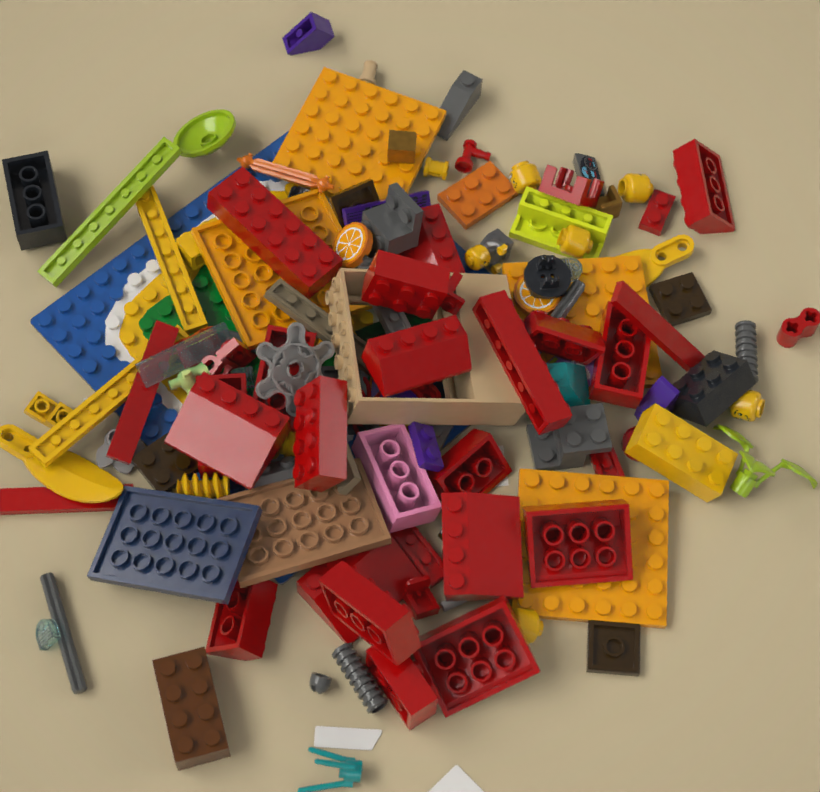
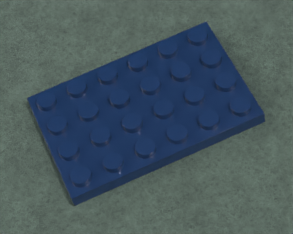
[87,486,263,605]

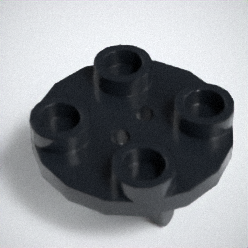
[524,255,571,299]

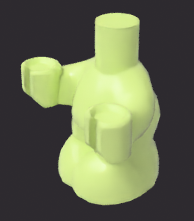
[168,362,210,395]

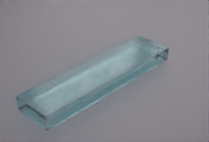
[135,322,232,388]

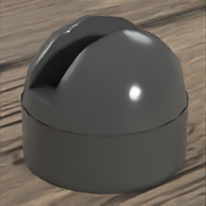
[309,672,332,694]

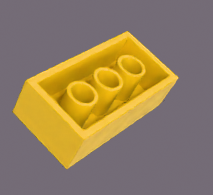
[624,403,738,502]

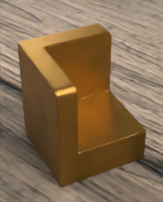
[387,130,417,164]
[590,185,623,219]

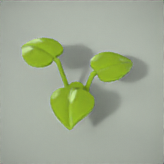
[713,424,818,498]

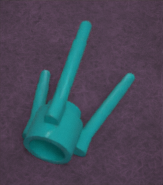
[297,747,362,792]

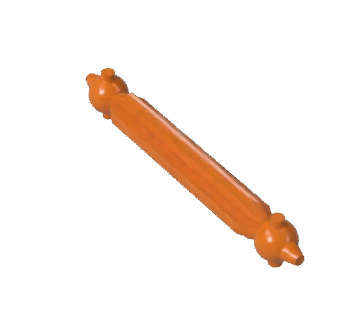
[237,153,334,194]

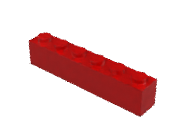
[472,290,573,435]

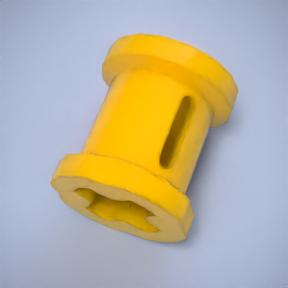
[423,156,450,181]

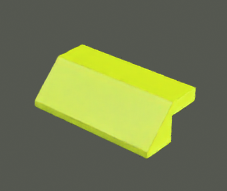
[509,186,613,259]

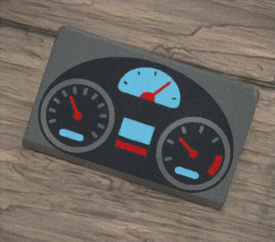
[573,153,605,197]

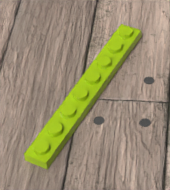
[37,137,183,287]

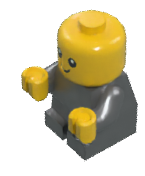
[464,228,514,274]

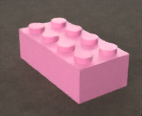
[352,425,442,533]

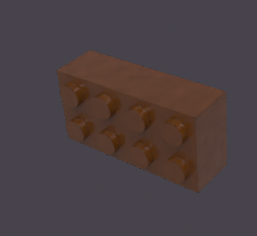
[152,647,231,771]

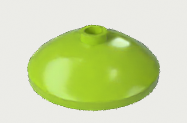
[173,109,236,158]

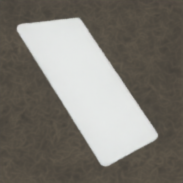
[314,726,382,750]

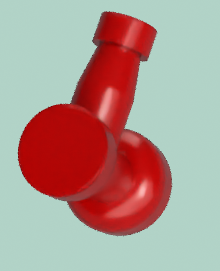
[455,139,491,173]

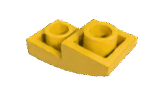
[24,391,73,428]

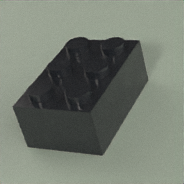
[672,350,756,427]

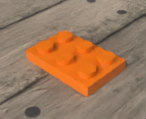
[437,161,518,230]

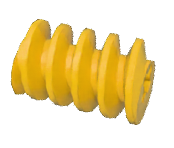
[177,473,230,499]

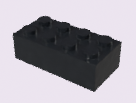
[2,151,67,251]

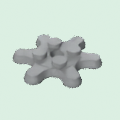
[255,322,335,417]

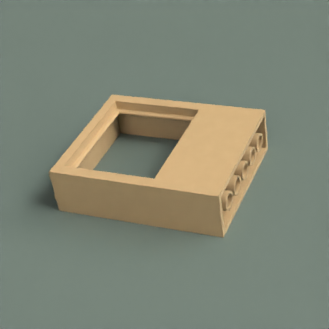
[325,268,526,426]

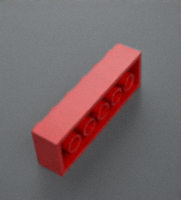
[207,166,343,299]

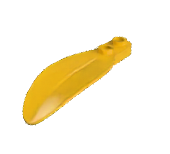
[615,234,694,287]
[0,424,124,503]

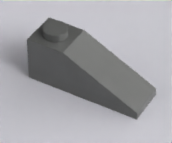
[437,70,483,141]

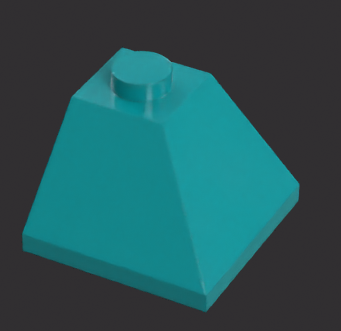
[547,362,591,407]

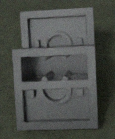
[361,182,424,258]
[526,403,613,471]

